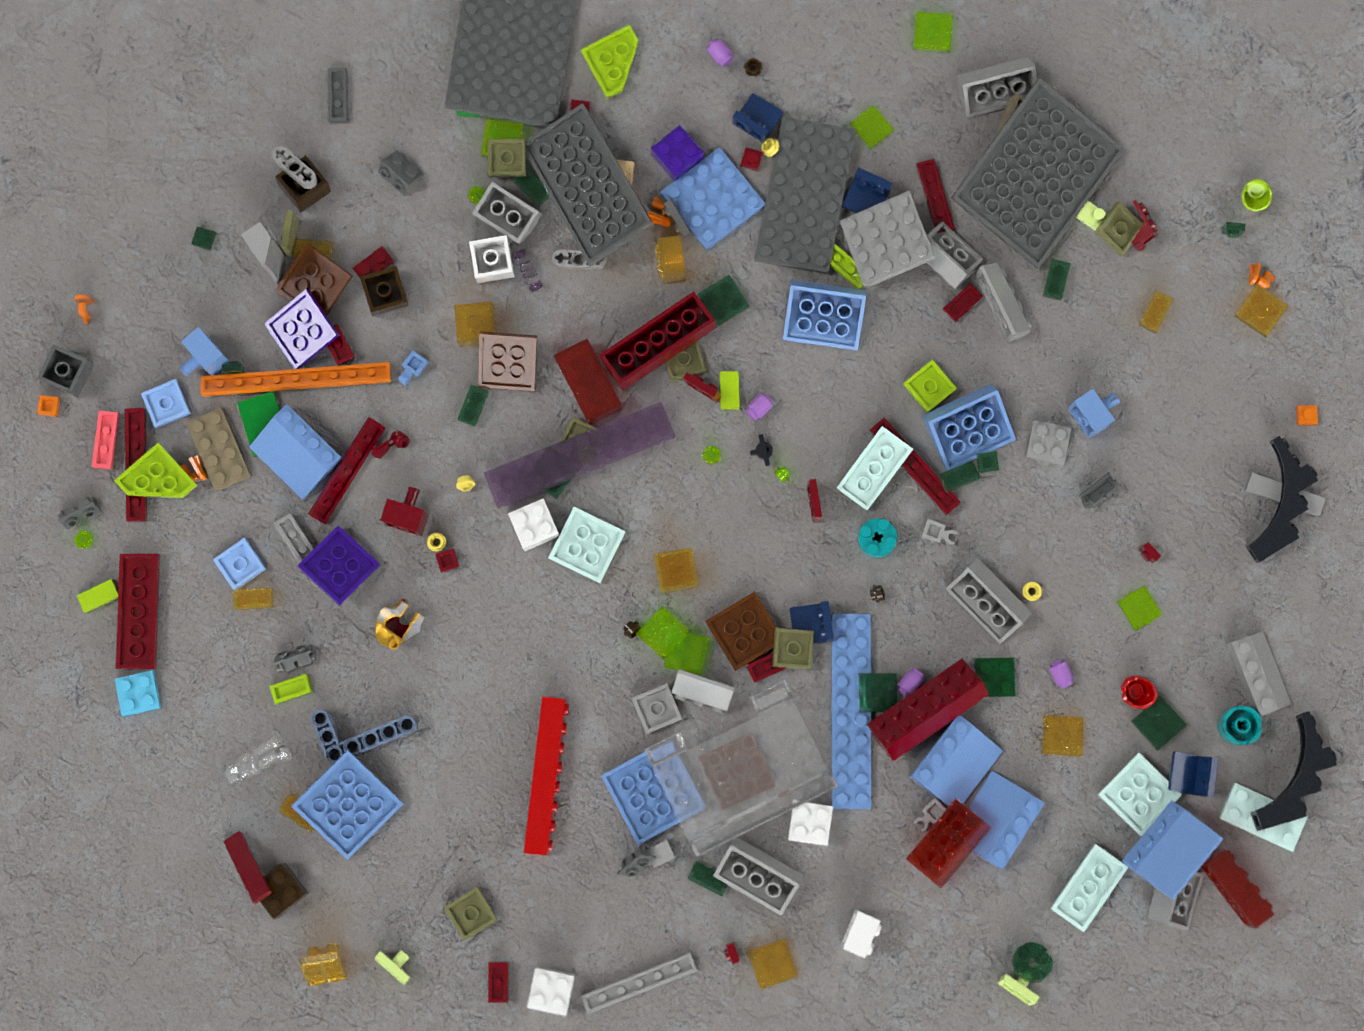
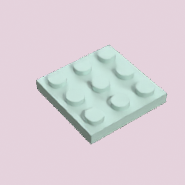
[548,507,626,584]
[1097,753,1182,837]

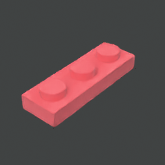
[92,411,120,470]

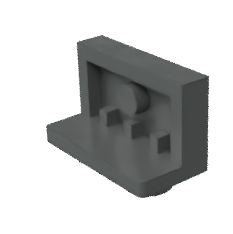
[378,150,424,196]

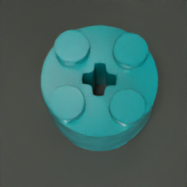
[857,518,897,559]
[1217,706,1262,746]

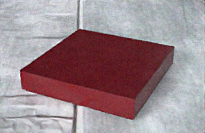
[807,479,822,523]

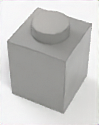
[649,840,675,868]

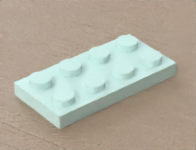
[837,426,913,511]
[1218,783,1308,852]
[1050,844,1128,932]

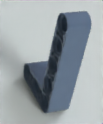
[311,710,418,763]

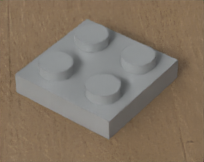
[1025,420,1071,466]
[632,683,682,734]

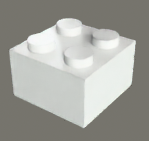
[469,235,515,284]
[508,499,559,551]
[788,801,833,846]
[840,909,882,958]
[527,966,575,1016]

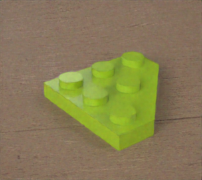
[580,24,639,99]
[114,443,198,498]

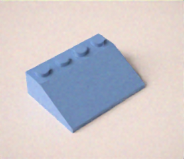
[783,280,866,351]
[922,384,1016,472]
[249,404,342,500]
[909,715,1003,813]
[950,771,1045,870]
[1122,800,1223,900]

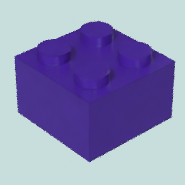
[651,125,704,181]

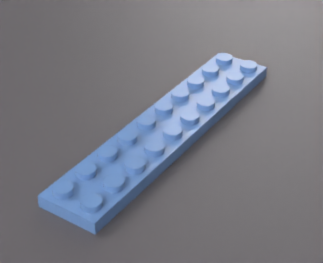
[831,614,871,809]

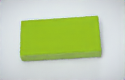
[720,371,740,410]
[76,579,118,613]
[269,674,313,704]

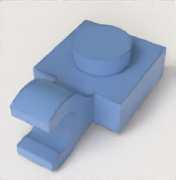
[398,351,429,386]

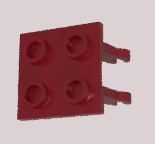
[1132,200,1159,251]

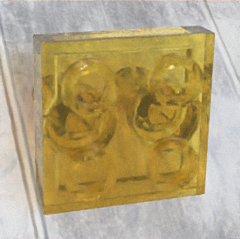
[299,944,347,986]

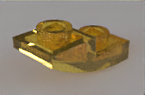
[278,794,314,833]

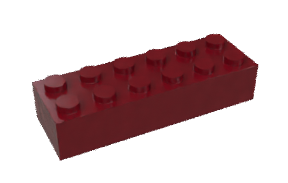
[599,291,717,391]
[867,658,989,761]

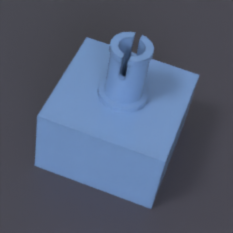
[179,327,231,376]
[1068,389,1120,439]

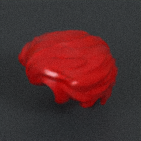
[1121,675,1158,709]

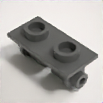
[1079,472,1120,509]
[58,497,101,529]
[274,645,316,673]
[618,844,656,877]

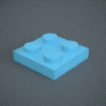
[115,670,161,717]

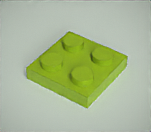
[903,360,957,413]

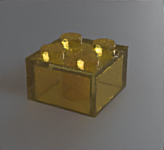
[655,235,686,284]
[454,301,496,347]
[653,547,699,594]

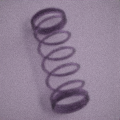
[512,249,543,292]

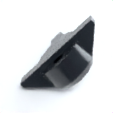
[750,434,773,466]

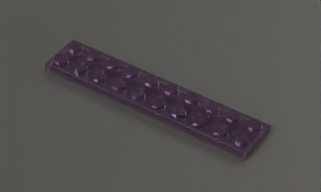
[484,402,676,509]

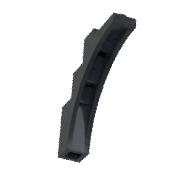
[1246,436,1318,563]
[1250,711,1337,831]

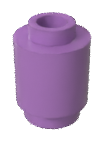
[707,39,734,67]
[745,393,773,421]
[1049,659,1075,689]
[897,668,925,697]

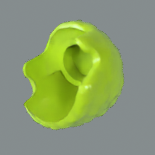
[1241,179,1272,211]

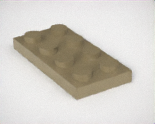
[186,407,252,492]

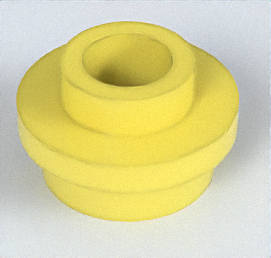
[762,138,779,157]
[456,475,475,492]
[427,533,446,552]
[1022,582,1042,601]

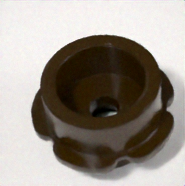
[744,59,762,76]
[870,585,885,603]
[623,621,641,639]

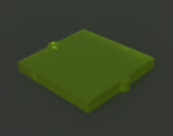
[849,105,894,149]
[1117,586,1162,631]

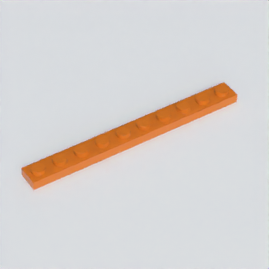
[200,362,391,397]

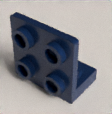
[732,93,783,143]
[842,168,893,213]
[789,601,834,644]
[1168,751,1218,798]

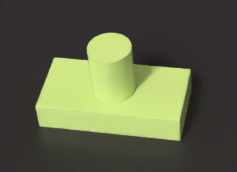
[1076,201,1107,230]
[375,950,410,985]
[997,971,1039,1006]

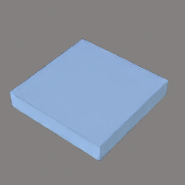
[141,379,191,429]
[213,537,267,591]

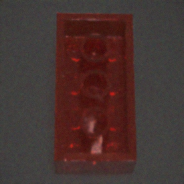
[553,338,623,425]
[906,798,991,888]
[1201,848,1275,929]

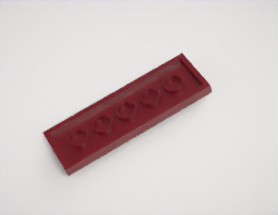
[116,554,160,669]

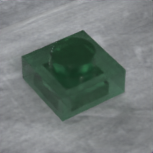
[1222,222,1246,238]
[191,227,216,251]
[222,361,245,374]
[976,451,999,473]

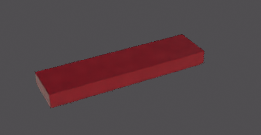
[916,159,955,234]
[223,831,272,904]

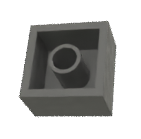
[37,344,94,398]

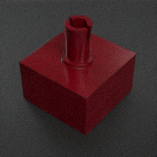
[380,487,429,537]

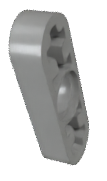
[272,146,317,189]
[552,249,607,270]

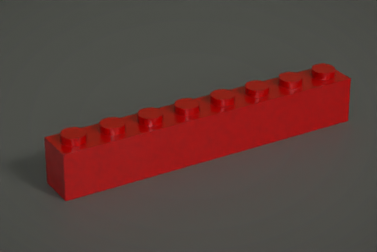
[523,697,569,856]

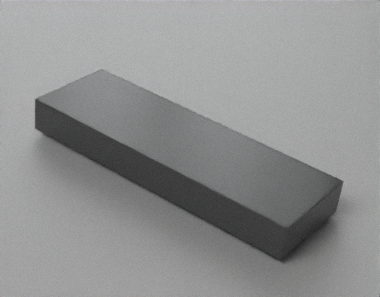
[328,67,348,124]

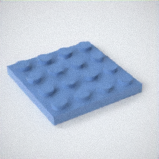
[661,147,765,251]
[601,739,706,845]
[291,749,403,860]

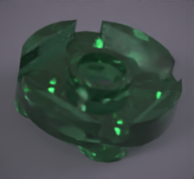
[1012,942,1053,983]

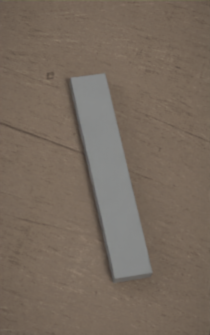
[581,952,698,1014]

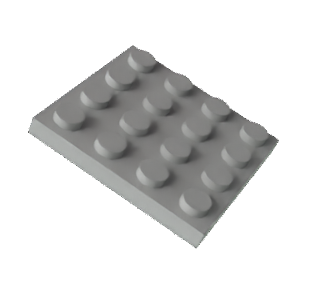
[840,191,936,289]

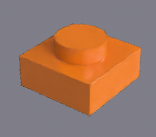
[37,395,61,417]
[1296,405,1318,426]

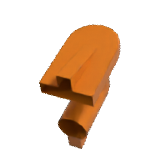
[648,196,671,227]
[1248,262,1276,289]
[74,295,94,324]
[180,455,208,482]

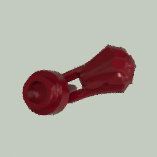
[372,430,409,459]

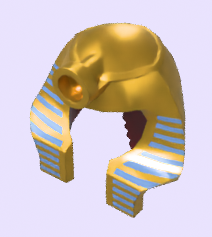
[374,599,424,650]

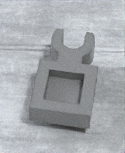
[921,519,957,545]
[913,798,948,832]

